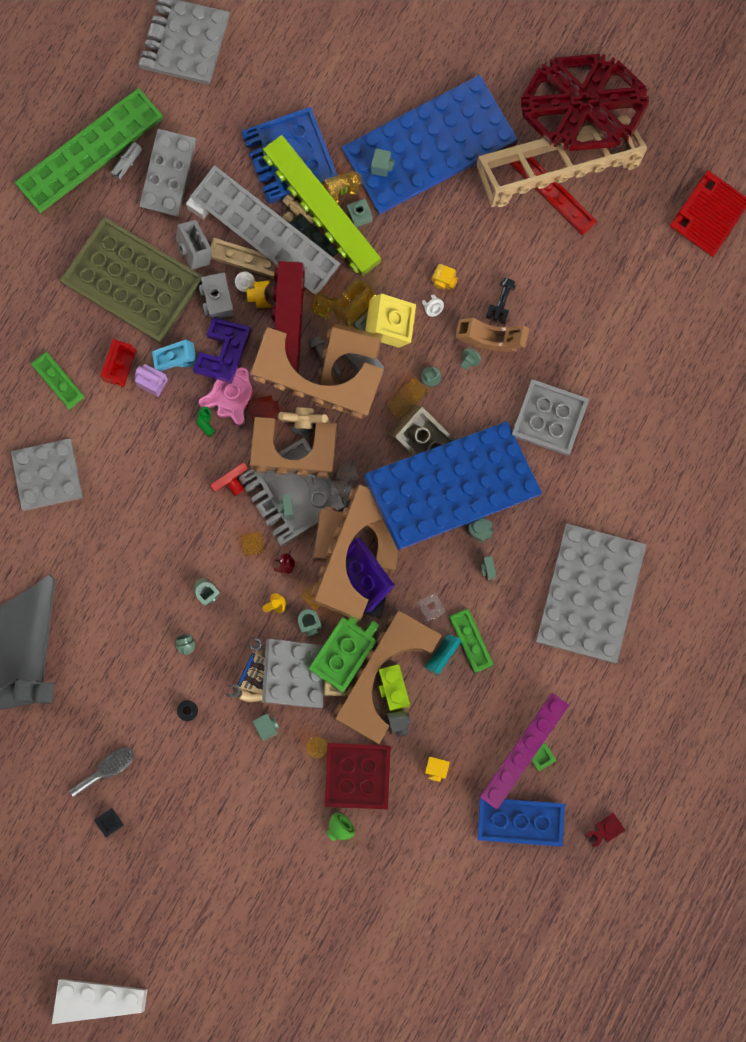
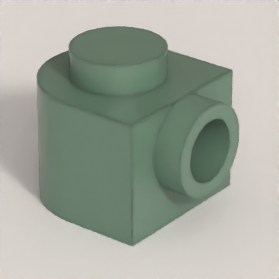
[468,518,495,544]
[194,578,220,606]
[298,609,322,637]

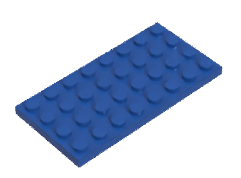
[342,75,518,215]
[363,421,542,551]

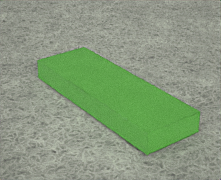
[31,351,85,410]
[449,608,494,674]

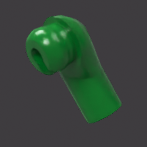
[197,406,216,438]

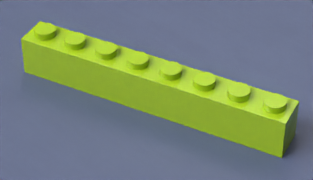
[263,135,381,277]

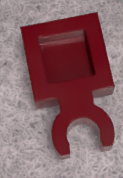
[585,813,626,847]

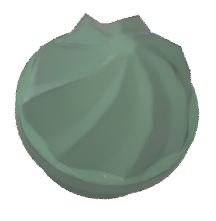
[175,634,195,655]

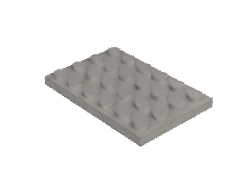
[536,524,646,664]

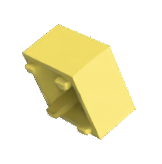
[365,293,416,348]

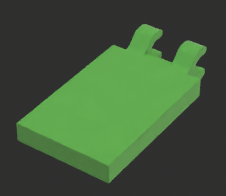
[308,617,379,693]

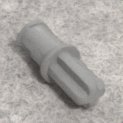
[110,142,142,180]

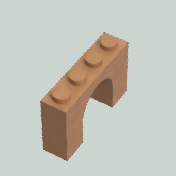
[315,324,383,414]
[250,417,337,478]
[312,507,398,573]

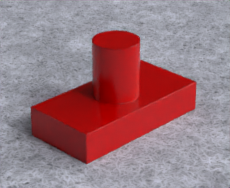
[209,462,248,497]

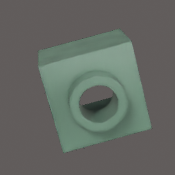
[371,148,394,177]
[347,199,373,227]
[253,714,279,742]

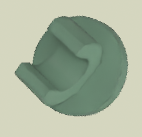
[460,348,481,370]
[421,367,441,387]

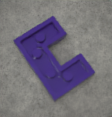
[193,317,252,383]

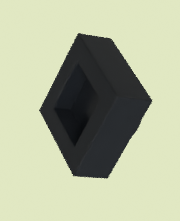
[94,808,124,838]

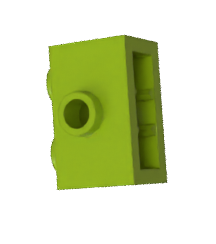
[379,664,410,713]

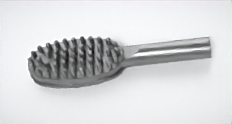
[69,747,134,797]

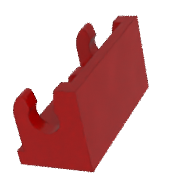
[100,339,137,387]

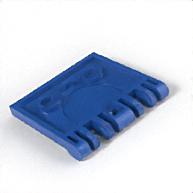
[241,107,338,204]

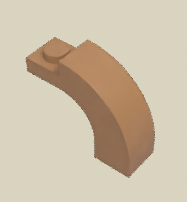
[455,317,529,352]

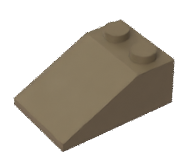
[387,405,455,456]

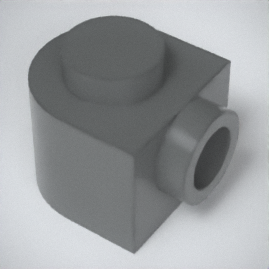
[387,709,411,737]

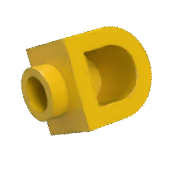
[431,264,458,290]

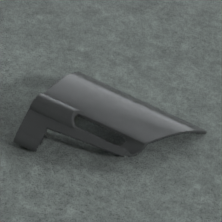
[0,575,56,710]

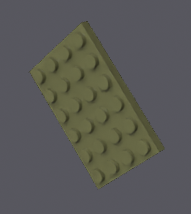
[60,217,204,344]

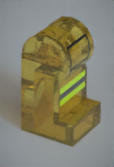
[324,171,362,203]

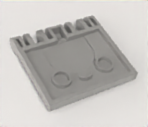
[138,0,230,85]
[238,438,347,547]

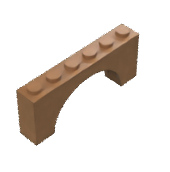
[249,327,384,419]
[310,484,385,621]
[334,610,442,745]

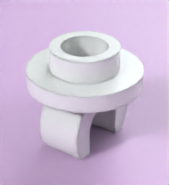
[235,271,255,292]
[422,295,444,317]

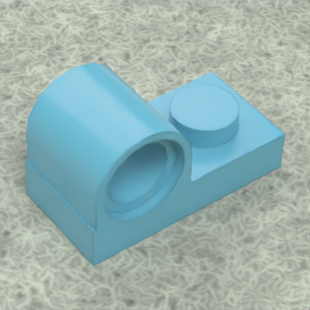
[152,340,197,372]

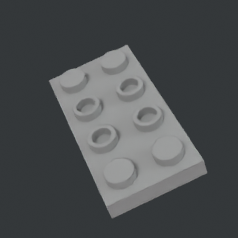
[139,129,197,217]

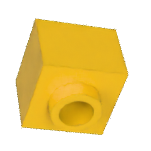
[425,757,450,782]

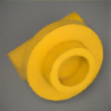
[262,593,286,613]

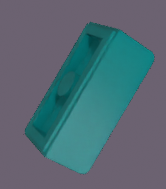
[425,634,461,676]

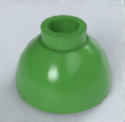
[326,812,355,841]

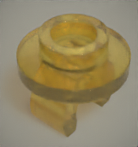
[306,737,327,758]

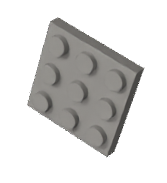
[512,379,589,456]
[11,438,83,511]
[262,639,324,709]

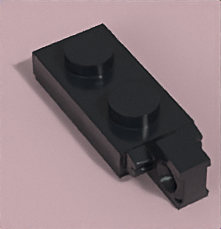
[289,213,338,258]

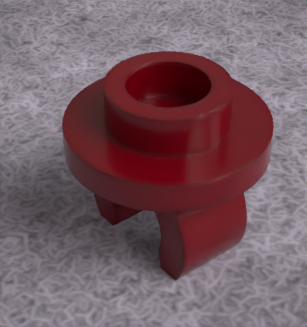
[274,553,295,574]

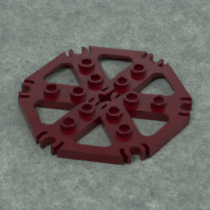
[521,54,649,151]

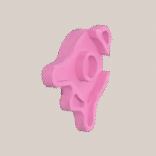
[199,367,253,426]

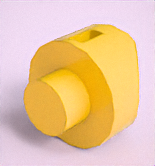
[247,280,272,309]

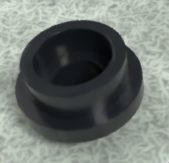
[177,700,198,721]

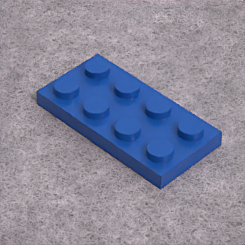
[477,798,565,847]

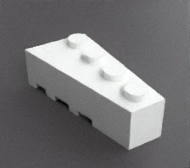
[52,979,148,1024]

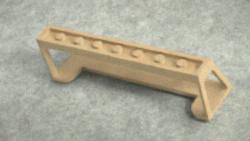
[476,115,647,207]

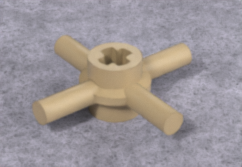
[278,407,329,429]

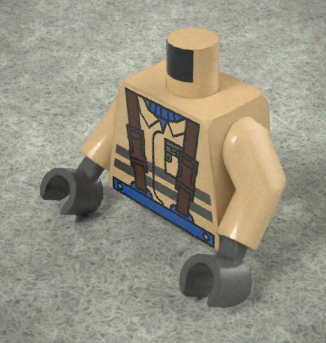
[225,637,266,703]

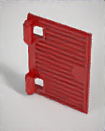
[670,170,746,257]

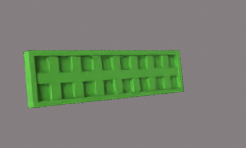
[15,88,164,214]

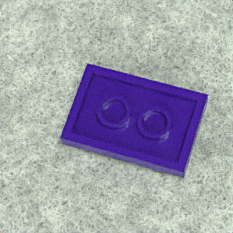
[346,538,395,613]

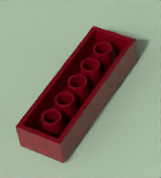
[271,261,305,386]

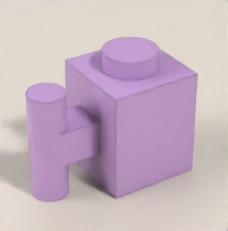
[134,364,168,397]

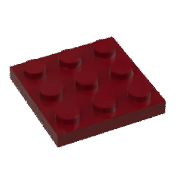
[325,743,391,810]

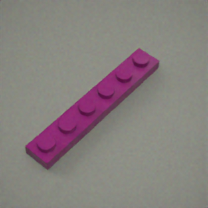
[479,693,569,809]

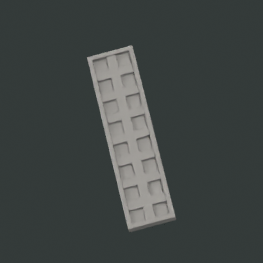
[190,165,341,296]

